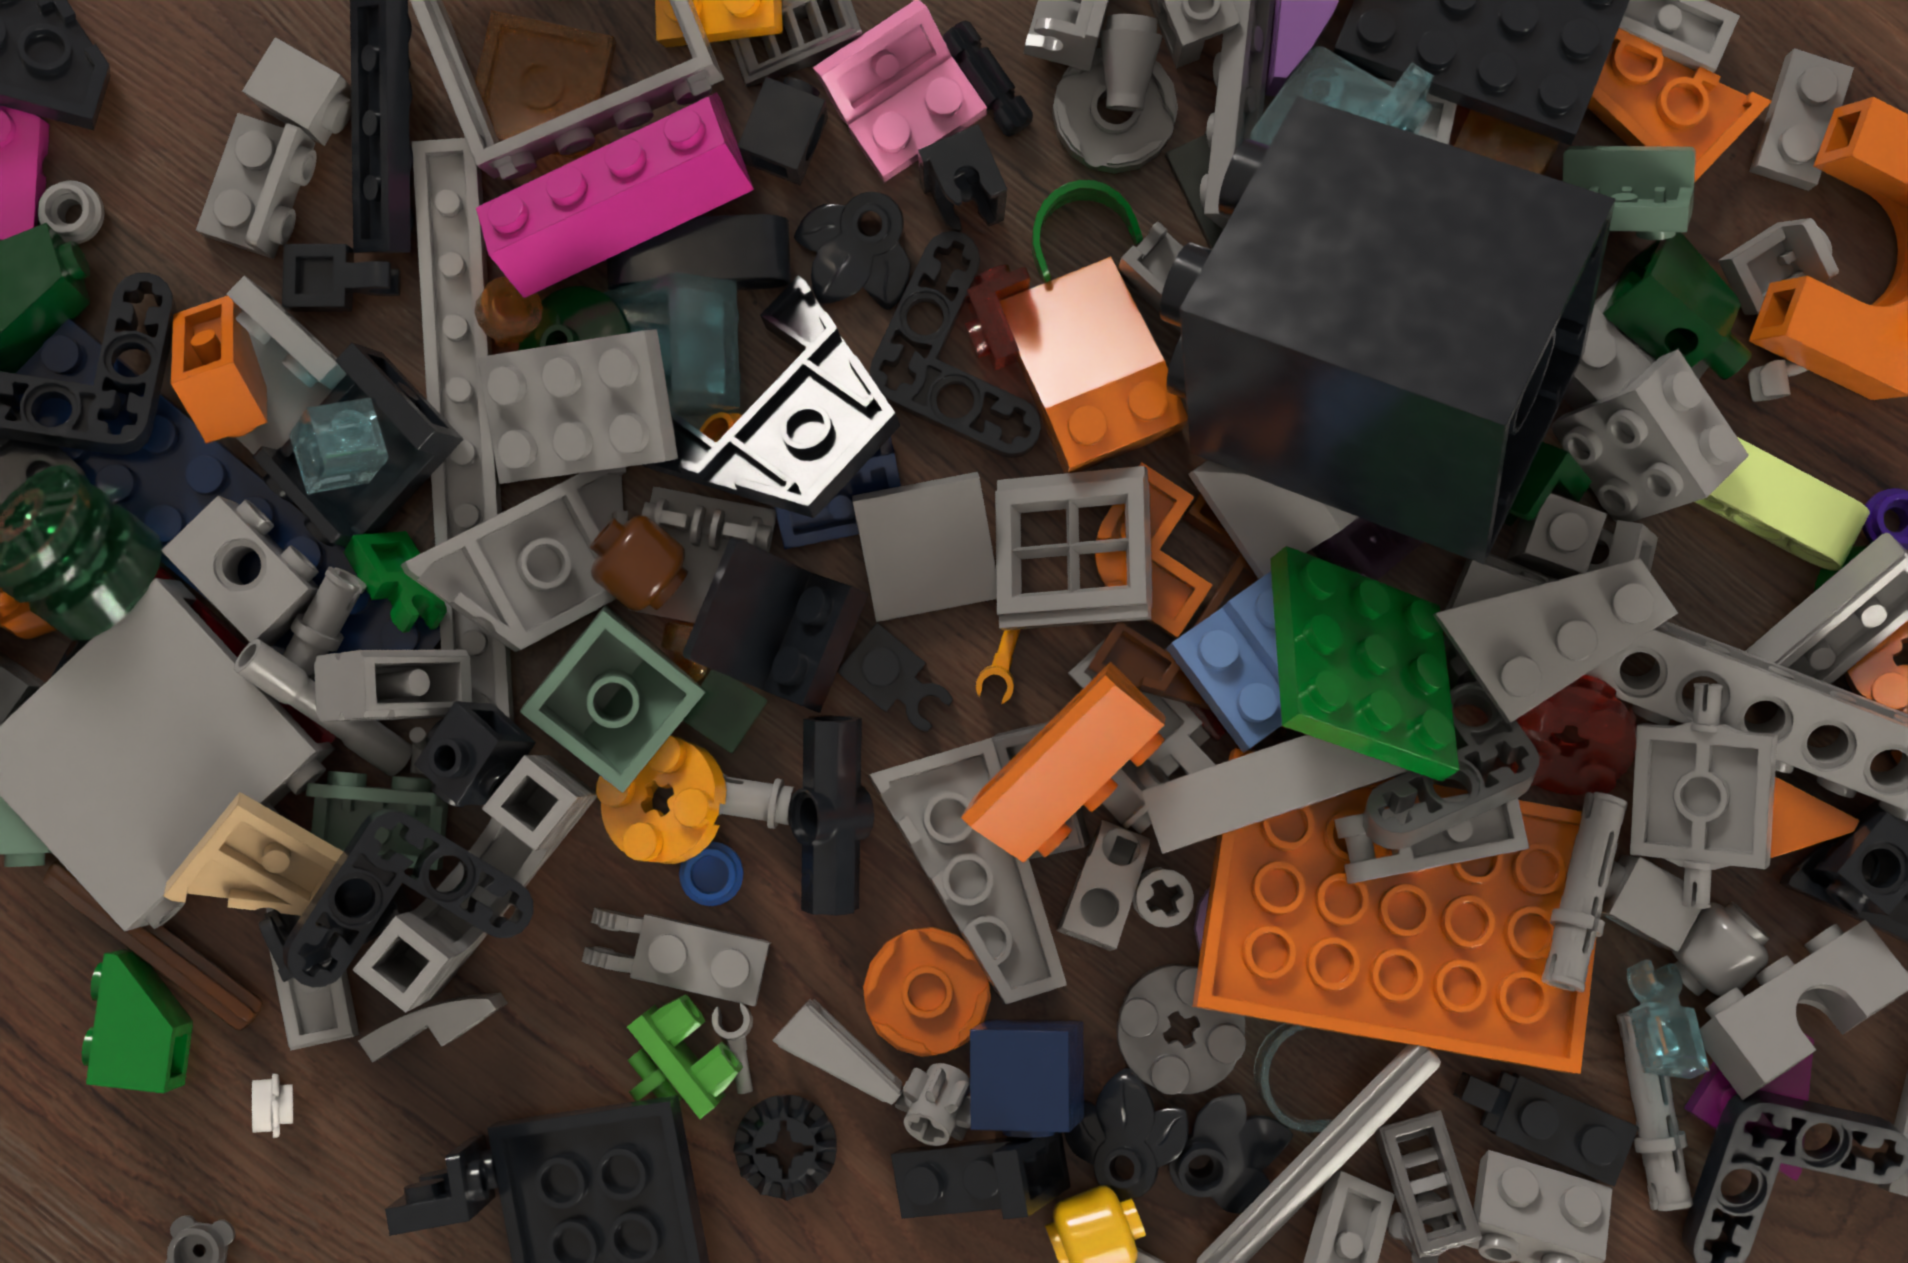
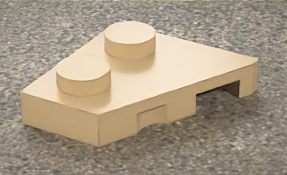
[164,792,343,916]

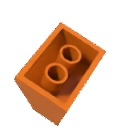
[961,662,1166,863]

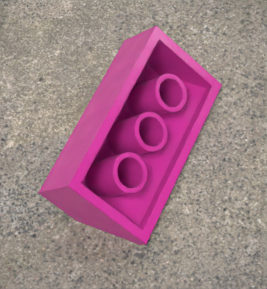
[476,92,754,298]

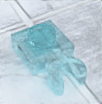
[1627,960,1710,1079]

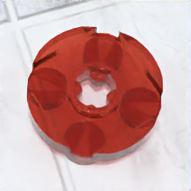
[1511,675,1637,795]

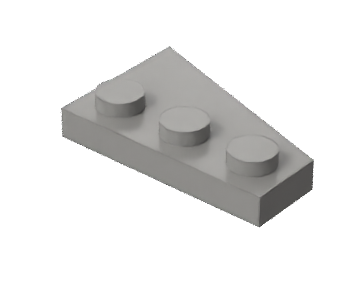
[1433,558,1678,723]

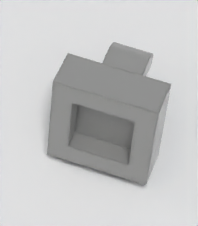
[1587,520,1658,572]

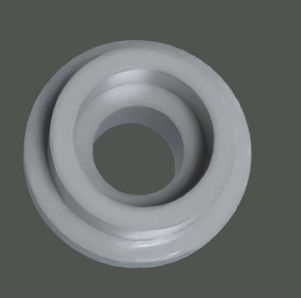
[38,180,105,244]

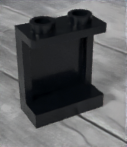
[253,342,464,547]

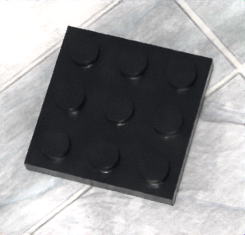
[487,1095,710,1263]

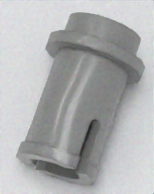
[719,774,796,829]

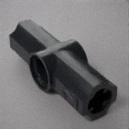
[789,715,874,916]

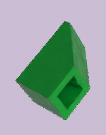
[82,949,193,1094]

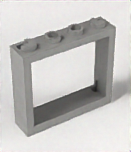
[410,0,724,180]

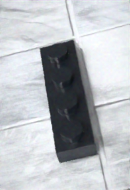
[350,0,414,254]

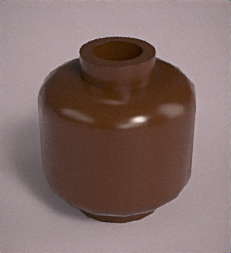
[589,516,688,611]

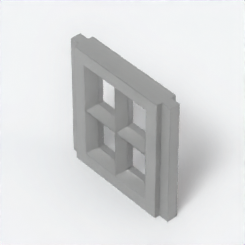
[995,466,1153,631]

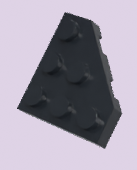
[0,0,111,131]

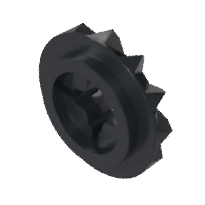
[733,1095,837,1201]

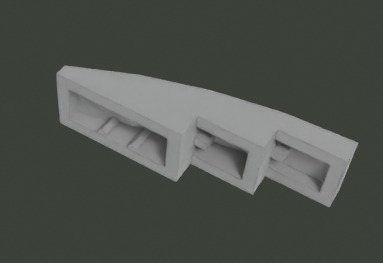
[1141,735,1410,854]

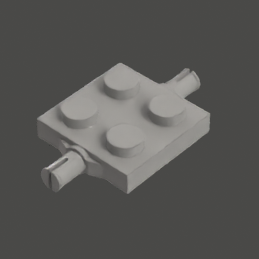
[1630,683,1778,909]

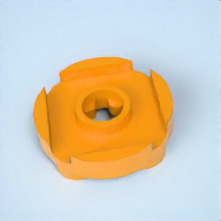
[596,735,727,864]

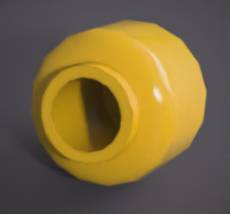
[1045,1185,1146,1263]

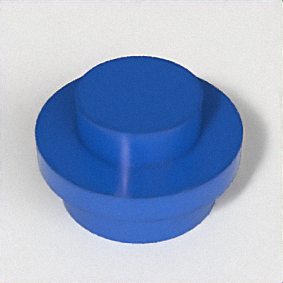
[679,842,744,906]

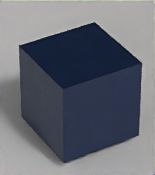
[970,1019,1084,1138]

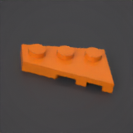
[1587,28,1772,182]

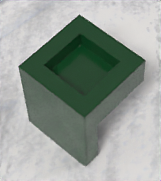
[1504,442,1592,526]

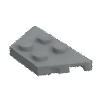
[400,467,628,652]

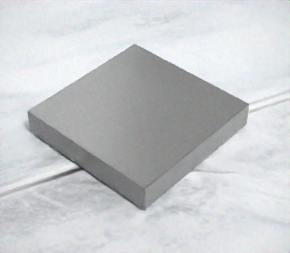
[852,472,997,622]

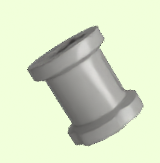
[1132,867,1194,928]

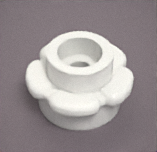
[252,1074,293,1138]

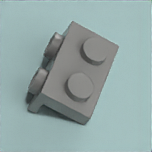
[1465,1150,1613,1263]

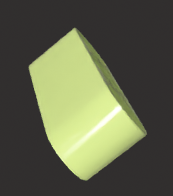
[1695,437,1870,571]

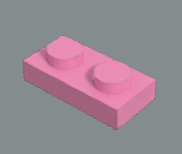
[813,0,952,125]
[848,57,987,183]

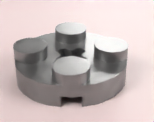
[1116,964,1246,1095]

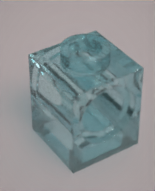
[289,397,389,494]

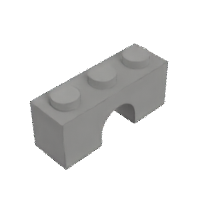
[1694,919,1908,1100]

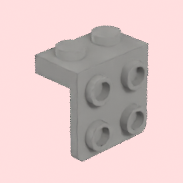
[1552,349,1749,522]

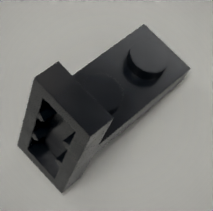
[891,1132,1071,1220]

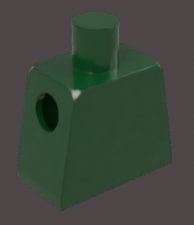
[1602,232,1752,380]

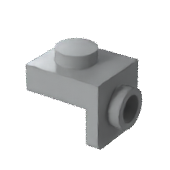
[1718,218,1839,315]

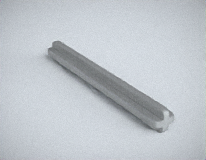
[1196,1044,1441,1263]

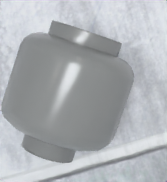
[1670,901,1770,997]

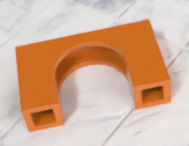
[1749,97,1908,400]

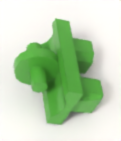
[627,994,743,1119]

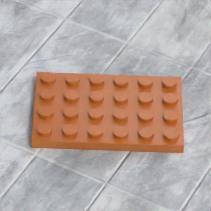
[1192,748,1597,1074]

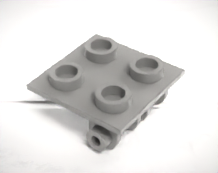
[628,486,777,623]

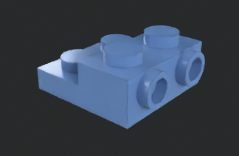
[1166,571,1282,753]

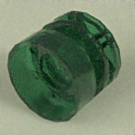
[0,464,163,641]

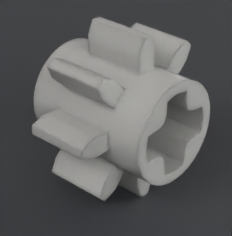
[895,1063,971,1146]

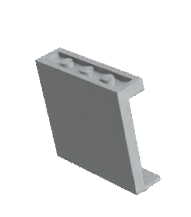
[0,578,335,932]

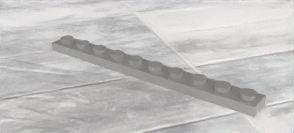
[412,138,514,722]

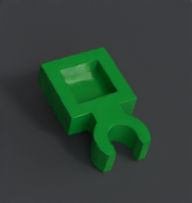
[343,531,447,633]

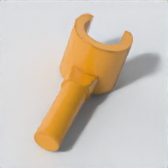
[976,629,1021,704]

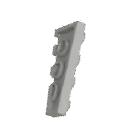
[868,738,1067,1004]

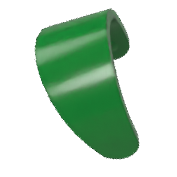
[1031,180,1143,283]

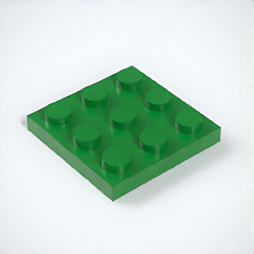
[1270,546,1459,782]

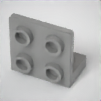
[227,275,347,454]

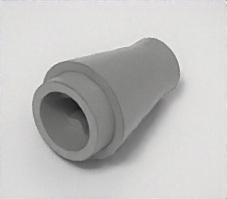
[1099,14,1163,111]

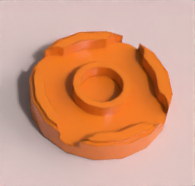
[863,927,991,1057]

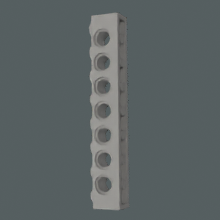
[1445,553,1908,821]

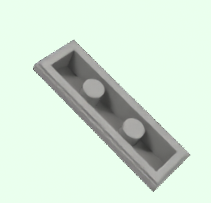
[1745,533,1908,705]

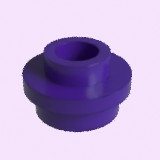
[1862,488,1908,550]

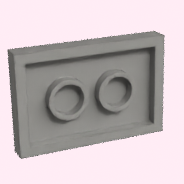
[477,329,678,484]

